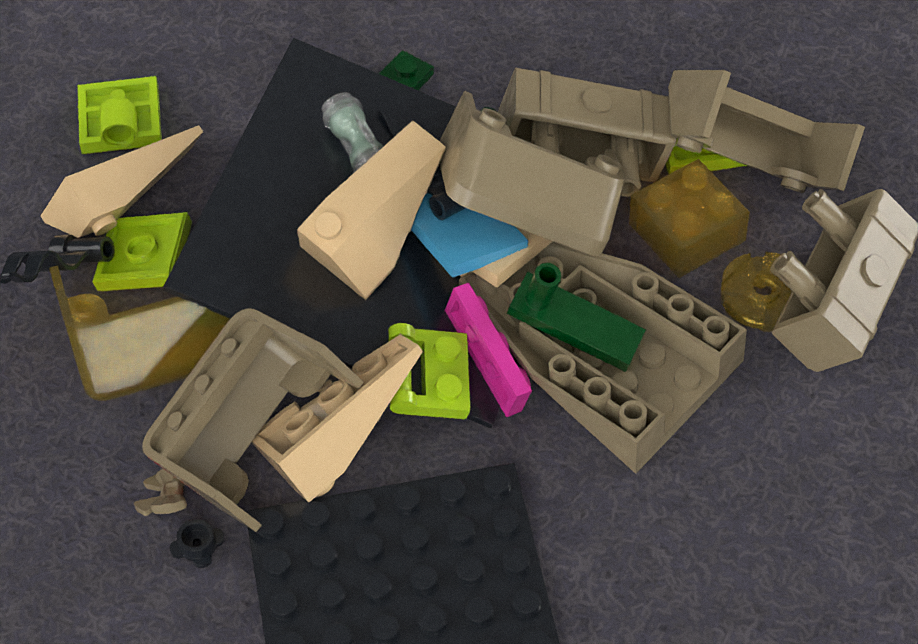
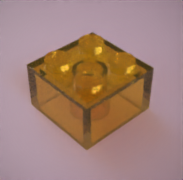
[629,159,750,278]

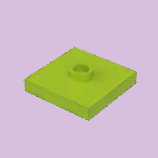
[92,212,192,291]

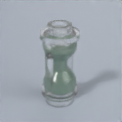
[322,92,384,173]

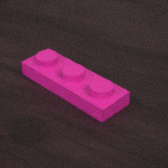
[445,283,532,417]

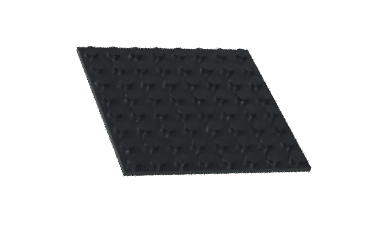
[163,38,517,428]

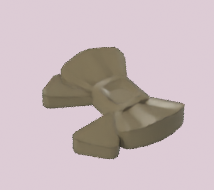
[134,469,187,516]

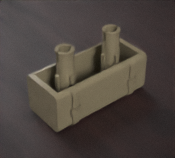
[498,67,677,197]
[770,189,918,372]

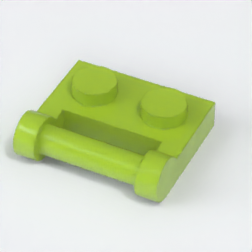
[388,323,470,419]

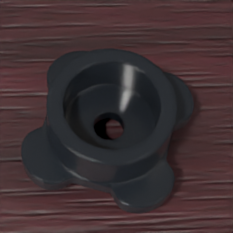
[170,519,225,568]

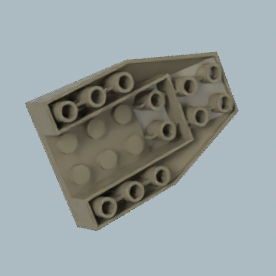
[459,241,747,474]

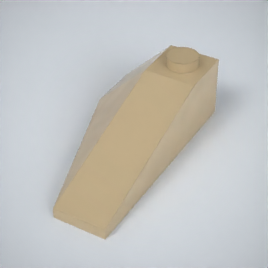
[297,121,446,300]
[41,125,203,238]
[252,334,423,502]

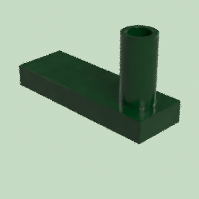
[506,263,646,372]

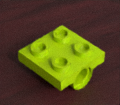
[78,76,162,154]

